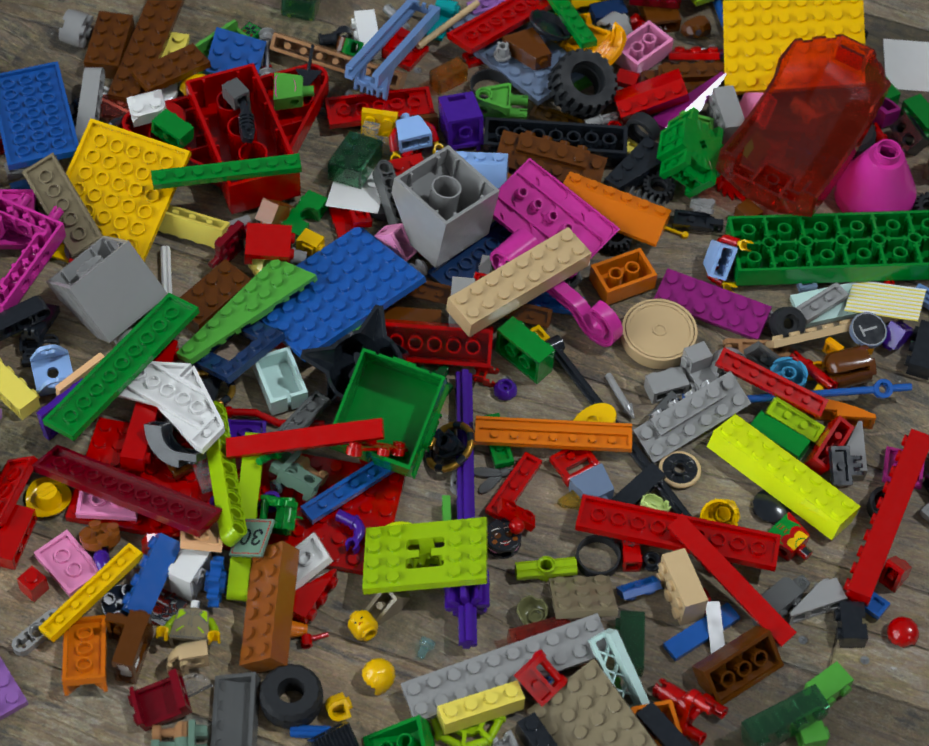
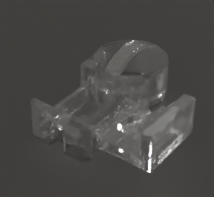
[359,121,392,156]

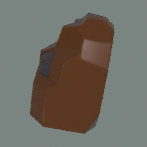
[681,15,712,38]

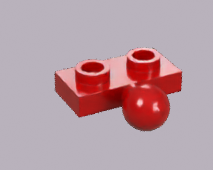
[498,497,536,534]

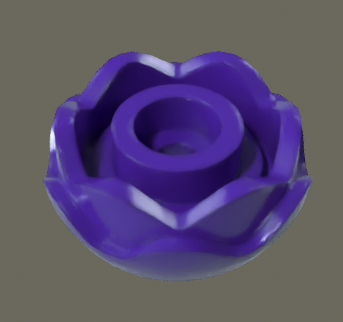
[494,378,517,401]

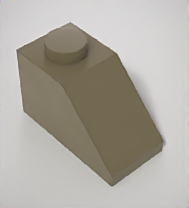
[364,591,411,626]

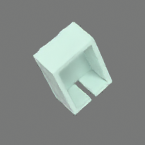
[253,347,308,416]

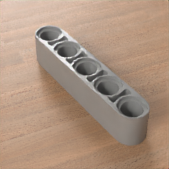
[75,68,105,143]

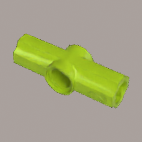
[514,556,578,582]

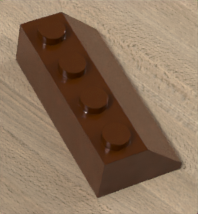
[691,625,784,705]

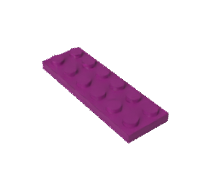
[654,268,772,340]

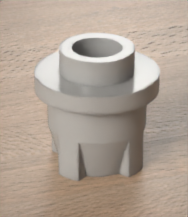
[494,41,511,62]
[290,247,307,265]

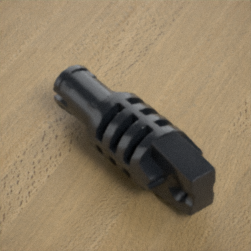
[238,100,255,143]

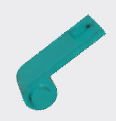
[424,0,461,41]

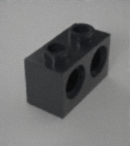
[889,113,929,156]

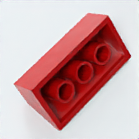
[614,68,690,125]

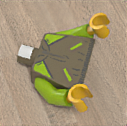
[155,600,221,650]

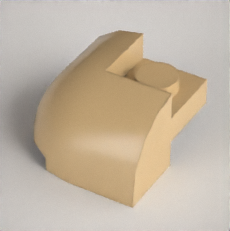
[167,639,210,678]

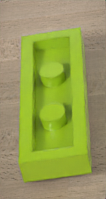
[765,396,825,443]

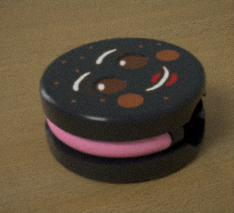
[487,519,522,559]

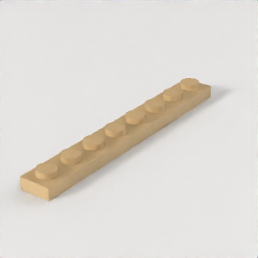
[765,316,899,349]

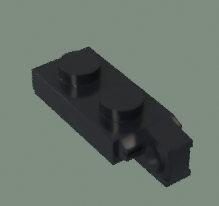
[672,209,724,232]

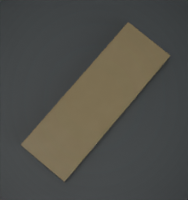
[22,152,103,259]

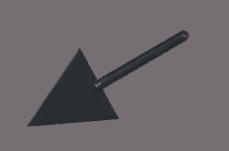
[296,44,322,86]

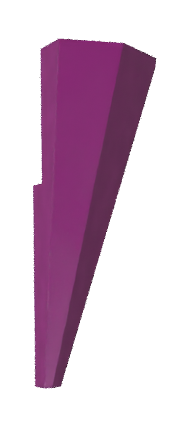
[653,72,727,132]

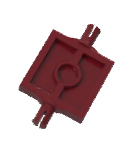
[208,220,250,269]

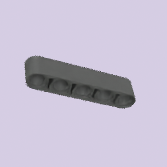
[372,160,402,225]

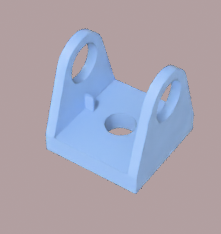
[29,344,73,396]

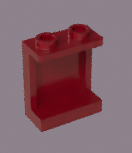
[128,668,193,732]

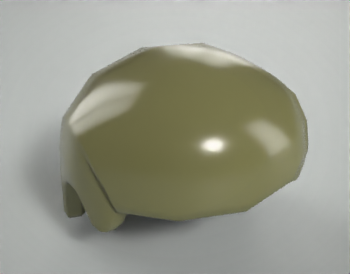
[517,595,549,628]

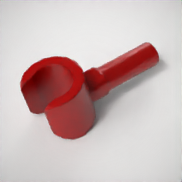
[301,632,329,649]

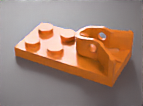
[62,615,108,696]

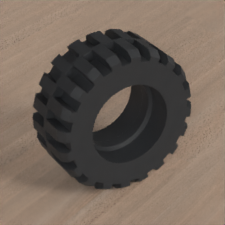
[548,48,618,119]

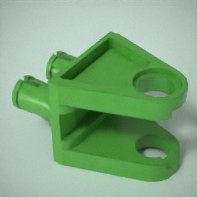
[475,83,528,123]

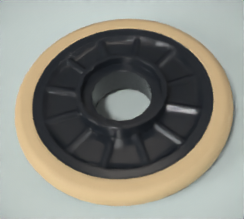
[658,451,701,488]

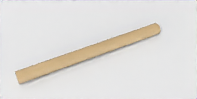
[416,0,480,50]

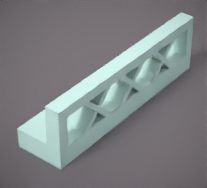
[588,628,650,708]

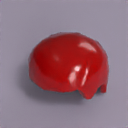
[887,616,919,648]

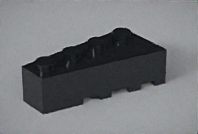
[604,136,661,193]

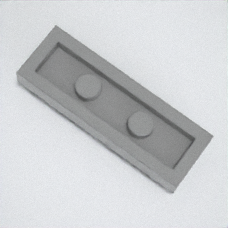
[795,282,849,324]

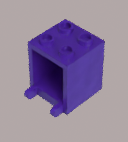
[438,91,484,151]

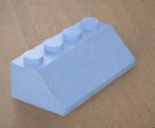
[436,150,508,189]

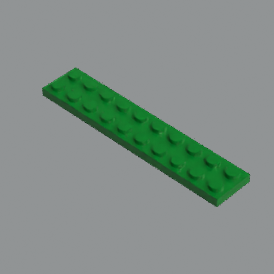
[43,293,200,441]

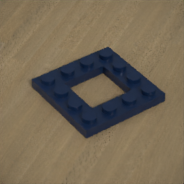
[192,321,286,384]

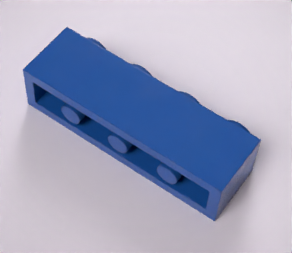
[122,533,180,614]

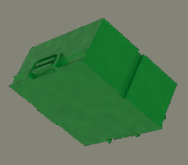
[329,348,449,479]

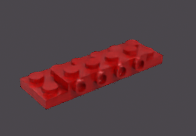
[324,86,435,129]

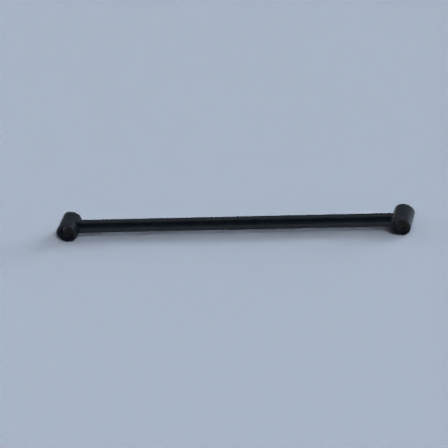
[545,335,733,564]

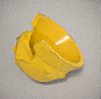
[700,498,741,526]

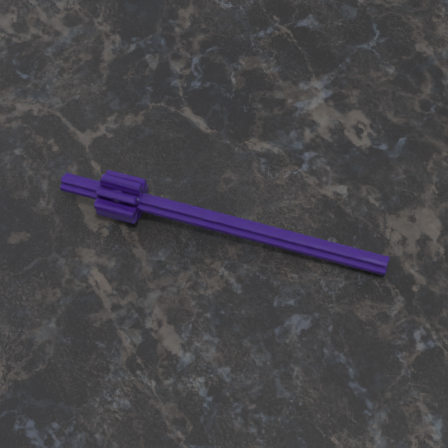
[444,369,490,649]

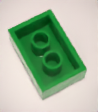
[495,316,555,384]

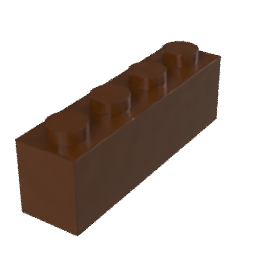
[384,306,442,323]

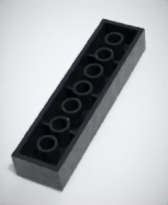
[483,117,628,167]

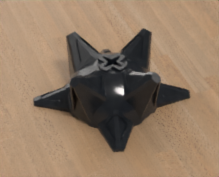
[300,305,410,405]

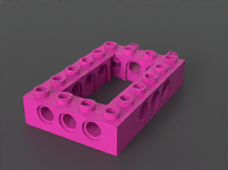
[0,192,66,312]

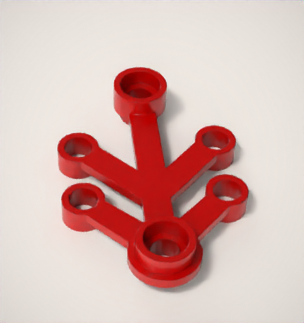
[346,440,408,457]

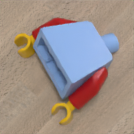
[389,113,444,160]
[703,235,754,293]

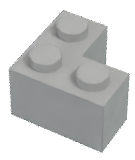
[680,341,718,391]

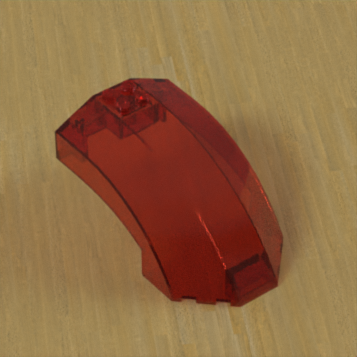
[715,34,891,217]

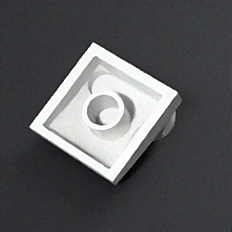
[126,89,167,127]

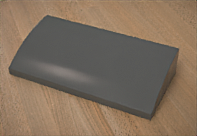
[211,672,260,746]

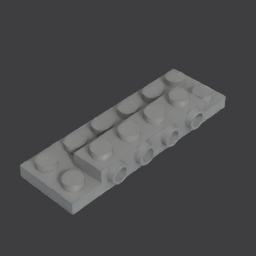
[632,371,751,463]

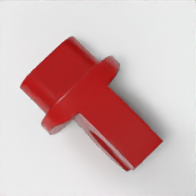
[630,13,646,31]

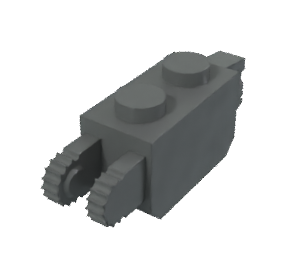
[752,575,810,627]

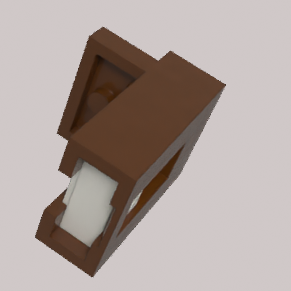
[105,610,154,685]

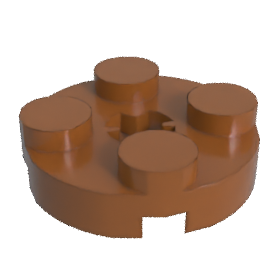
[79,520,121,551]

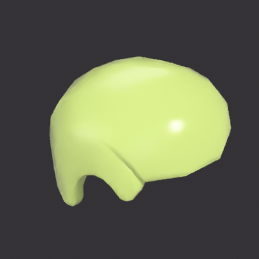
[640,494,671,512]

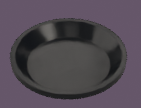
[529,9,572,42]

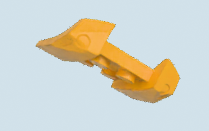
[559,13,627,65]

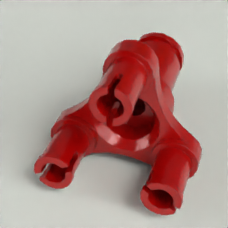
[652,678,728,745]

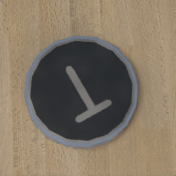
[849,312,887,349]

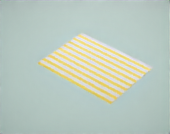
[844,281,926,321]

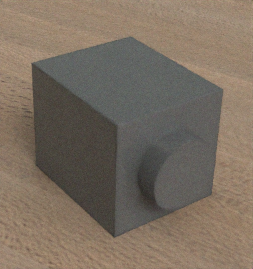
[222,77,250,110]

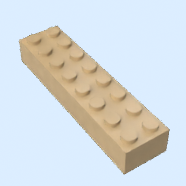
[446,227,592,337]

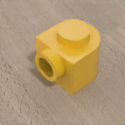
[325,692,353,721]

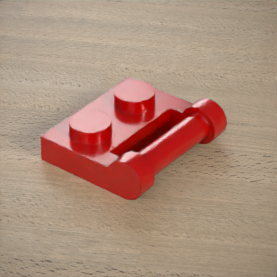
[549,449,600,487]
[514,649,568,707]

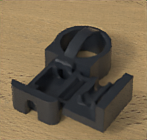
[19,334,60,368]

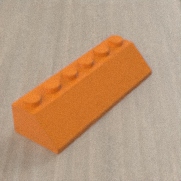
[563,171,671,247]

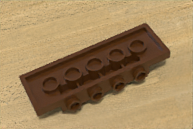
[640,60,743,97]
[497,130,607,183]

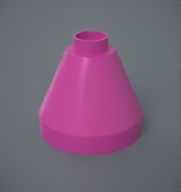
[834,139,916,213]

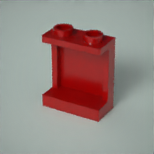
[245,223,295,265]

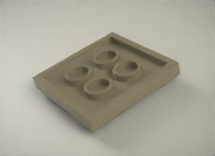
[549,575,618,619]

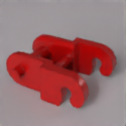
[472,366,499,387]

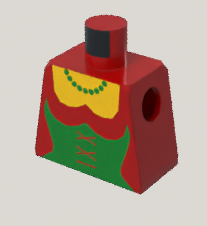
[768,512,813,561]

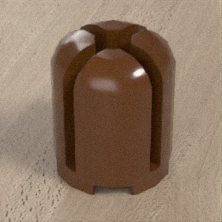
[821,345,877,389]

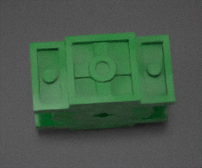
[657,107,726,198]

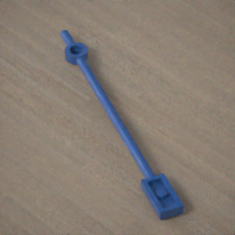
[682,379,912,403]

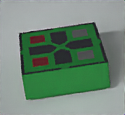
[241,21,262,39]

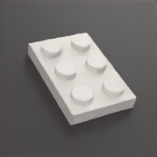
[295,532,333,590]

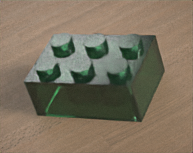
[328,131,383,189]

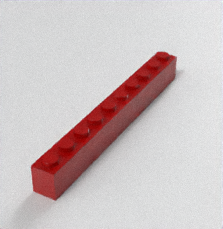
[843,428,929,607]

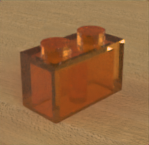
[429,56,468,95]

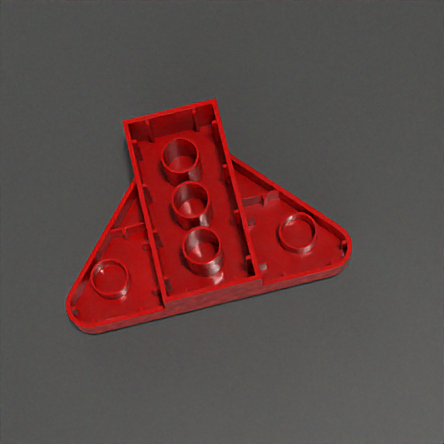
[122,63,329,214]

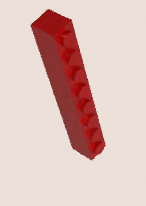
[120,340,180,472]

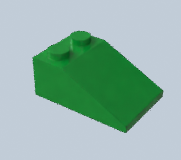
[363,715,435,746]

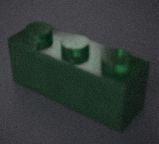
[614,610,645,677]

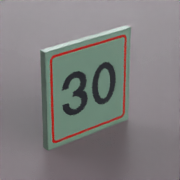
[229,519,275,557]

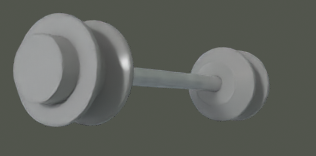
[259,27,276,76]

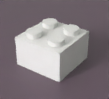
[168,549,212,601]

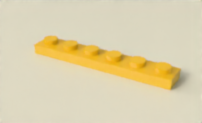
[38,543,144,643]

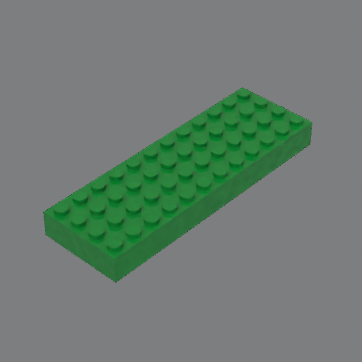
[725,210,929,286]

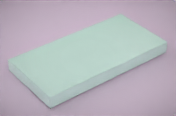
[789,282,860,328]

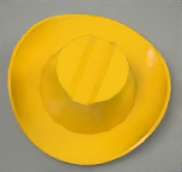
[25,477,72,517]

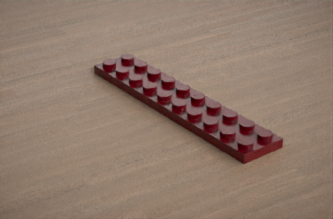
[32,445,222,537]

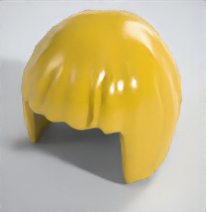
[362,658,395,695]

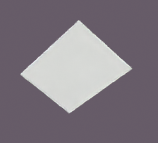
[883,39,929,92]
[325,165,381,214]

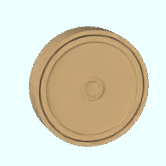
[621,299,698,369]

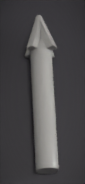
[605,373,635,419]

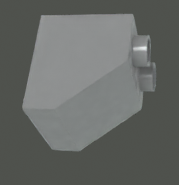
[391,145,500,268]
[46,236,167,344]

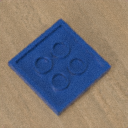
[203,27,267,75]

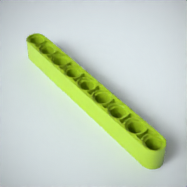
[206,401,247,547]
[226,432,263,602]

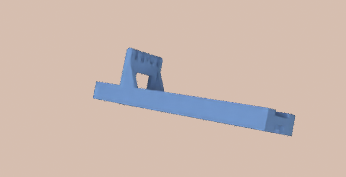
[344,0,441,100]

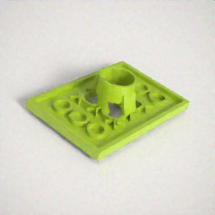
[362,517,488,595]

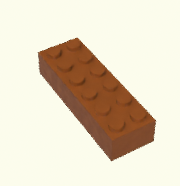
[239,541,300,673]

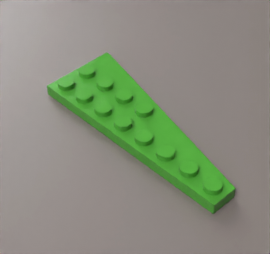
[176,259,318,365]

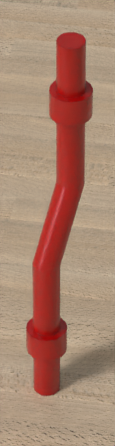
[224,406,325,427]

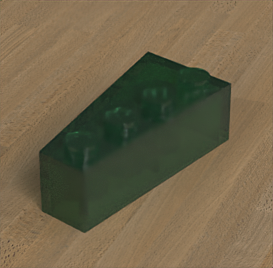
[741,684,829,746]

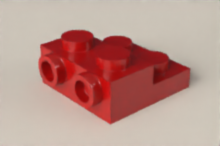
[381,27,429,72]

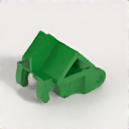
[259,495,303,536]

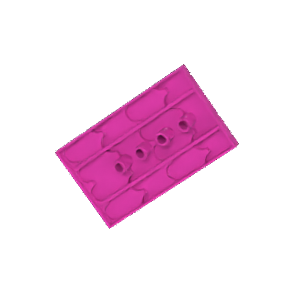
[493,158,620,279]

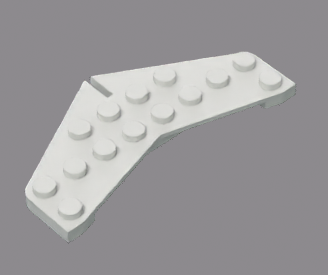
[118,361,225,454]

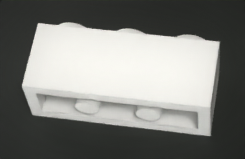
[351,9,381,60]

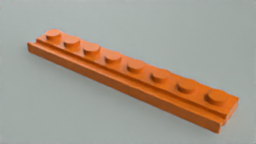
[474,416,632,453]

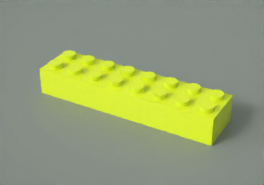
[707,414,861,540]

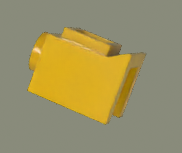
[296,228,326,256]

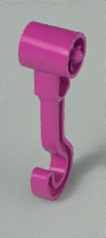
[490,229,623,347]

